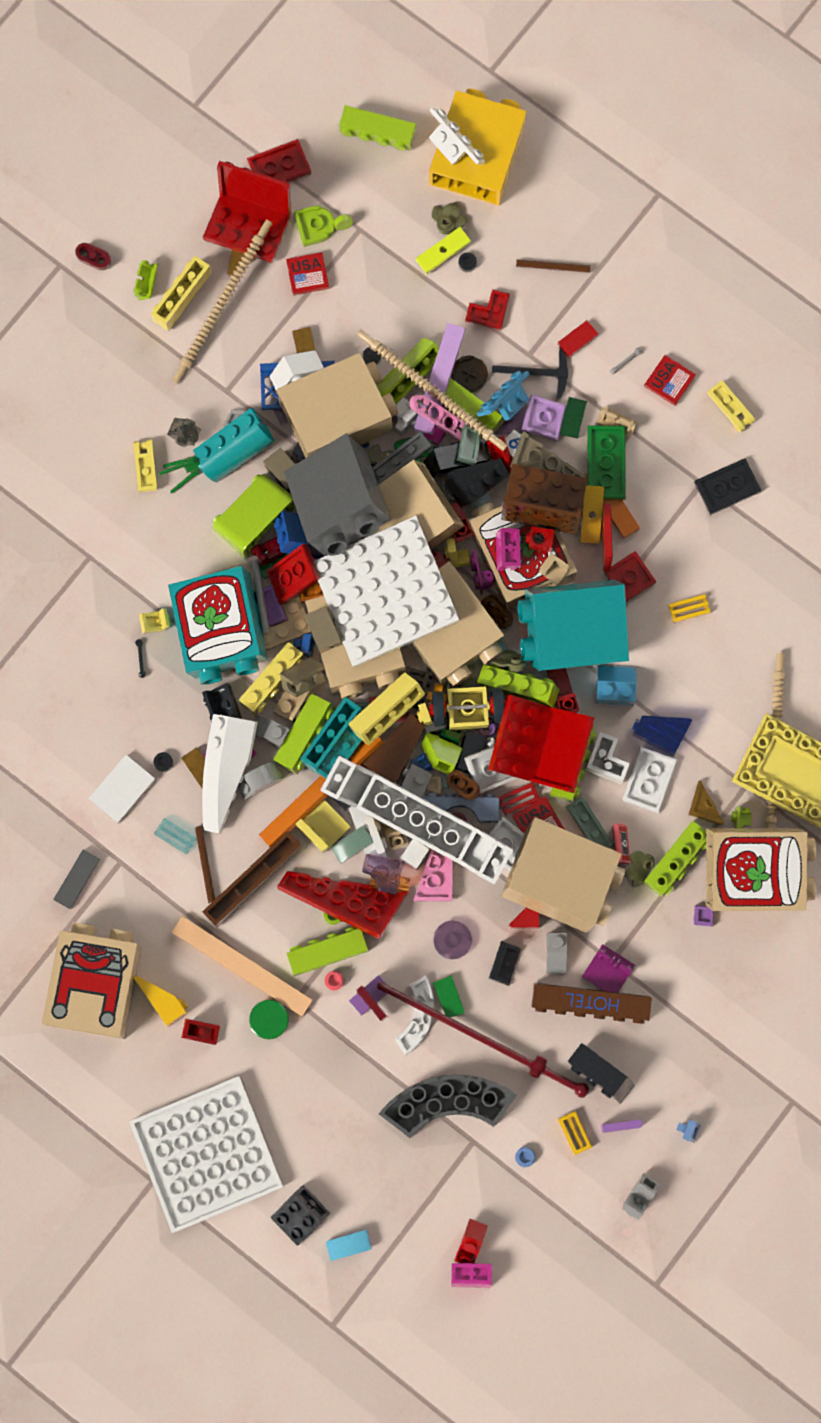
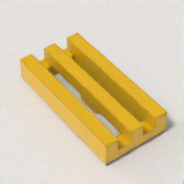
[668,594,711,623]
[558,1111,592,1156]

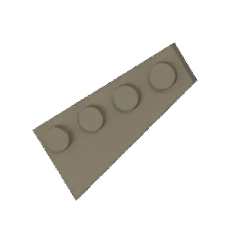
[510,431,587,478]

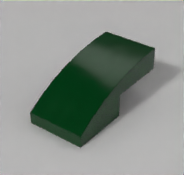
[560,397,587,439]

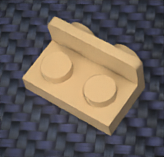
[273,689,312,723]

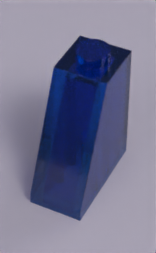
[631,716,692,756]

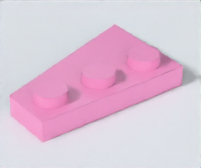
[413,849,453,902]

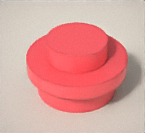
[325,971,344,991]

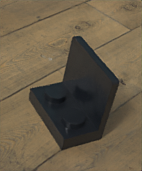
[271,1185,331,1246]

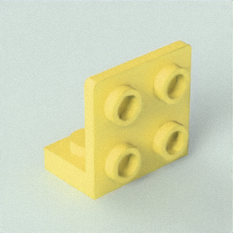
[296,800,350,854]

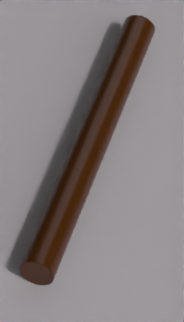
[516,259,591,273]
[195,826,215,903]

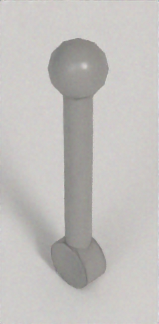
[609,348,641,374]

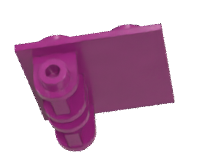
[470,549,494,595]
[582,944,635,992]

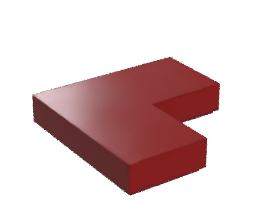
[465,290,510,330]

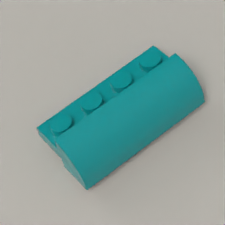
[193,408,275,483]
[300,697,362,779]

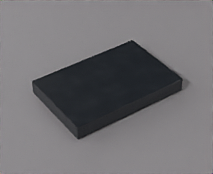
[694,458,762,515]

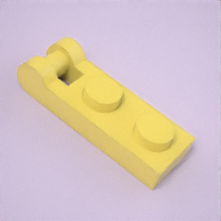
[707,380,755,433]
[133,439,158,493]

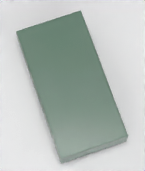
[456,425,482,465]

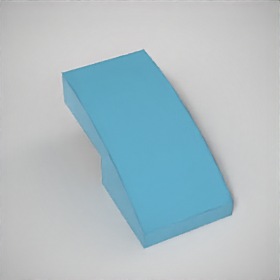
[326,1230,372,1261]

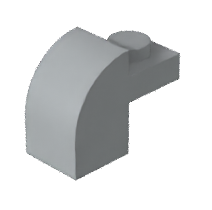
[237,761,283,800]
[622,1173,660,1220]

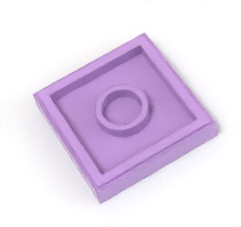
[521,394,567,442]

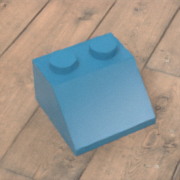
[595,665,636,706]

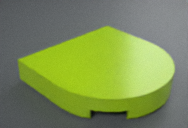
[294,206,335,247]

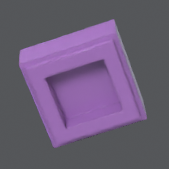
[693,905,714,927]

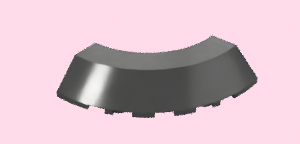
[379,1074,517,1138]

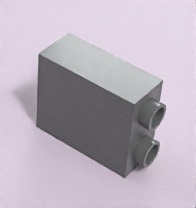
[284,433,391,556]

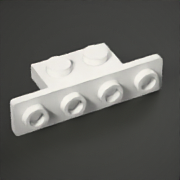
[429,108,486,165]
[349,806,392,879]

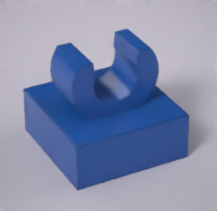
[293,634,315,657]
[411,752,435,773]

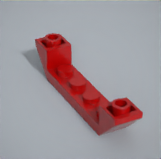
[546,668,580,713]

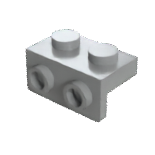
[397,764,433,797]

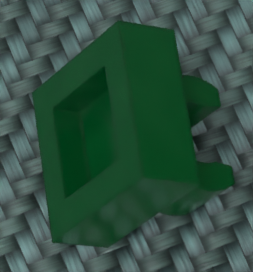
[440,726,461,746]

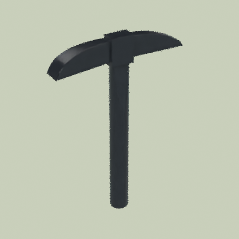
[492,347,568,401]

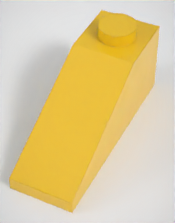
[134,976,188,1027]

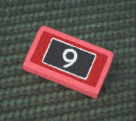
[612,824,631,864]

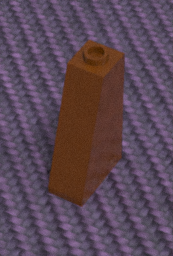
[363,714,425,784]

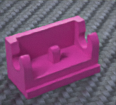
[496,528,521,571]
[451,1263,492,1288]

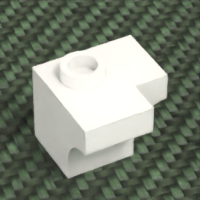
[393,397,418,437]

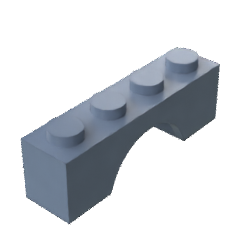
[421,793,499,823]

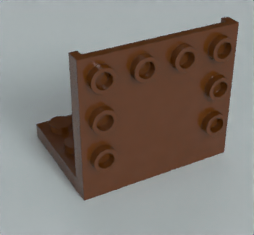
[501,464,588,535]

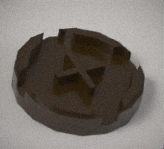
[451,355,488,393]

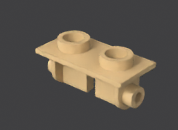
[596,406,638,439]

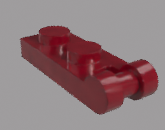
[251,536,288,566]

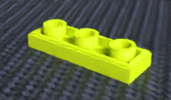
[415,227,471,275]

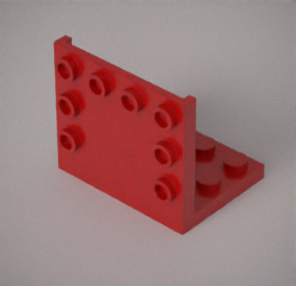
[203,160,292,263]
[488,695,595,793]

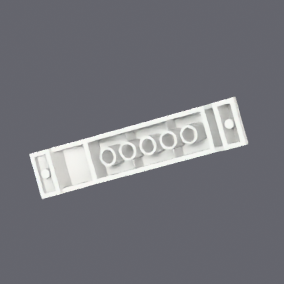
[320,756,513,885]

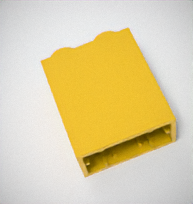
[429,89,527,206]

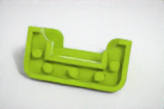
[212,474,296,560]

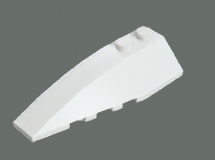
[202,714,258,834]

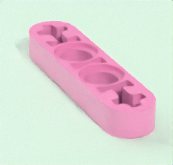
[409,395,470,440]

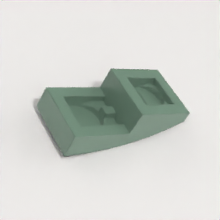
[331,826,373,864]

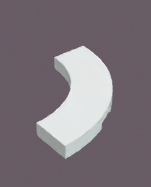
[395,975,434,1055]

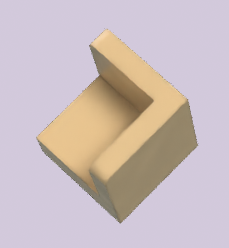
[539,553,570,585]

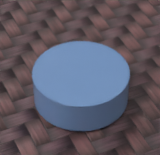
[515,1147,535,1167]

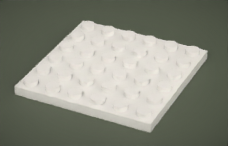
[314,516,460,668]
[129,1076,283,1233]

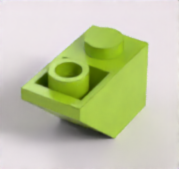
[421,732,462,775]

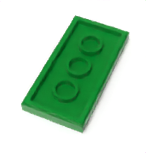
[587,426,626,500]

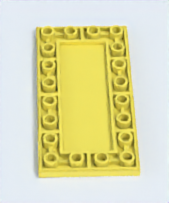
[731,713,821,829]

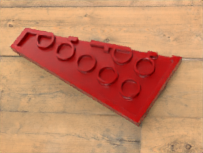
[277,871,408,939]

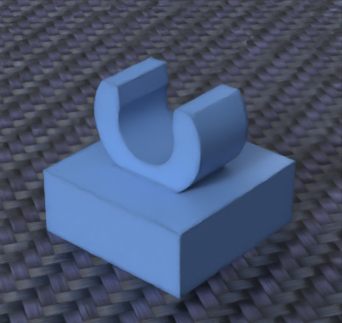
[676,1120,701,1143]

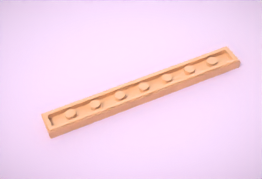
[172,916,313,1017]

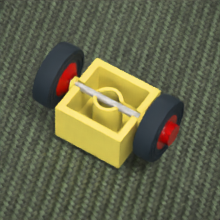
[429,687,507,730]

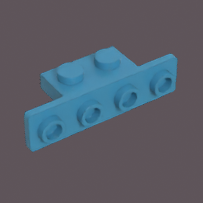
[477,371,530,421]

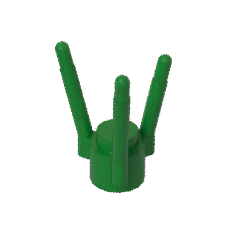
[159,455,200,493]

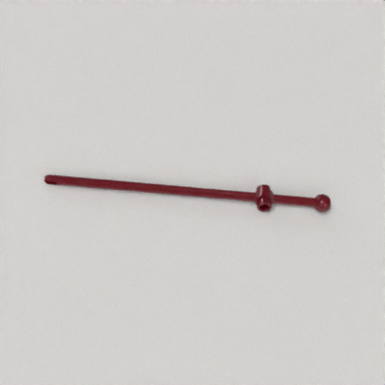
[377,982,589,1098]

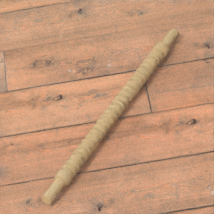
[172,220,272,384]
[356,329,508,451]
[765,653,785,828]

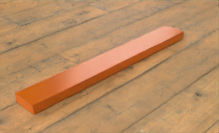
[259,737,383,847]

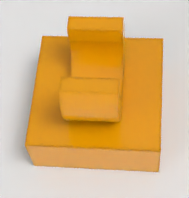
[427,684,447,703]

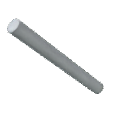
[251,560,270,634]

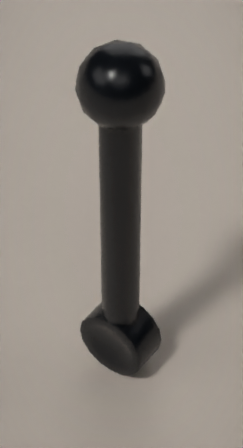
[135,639,146,678]

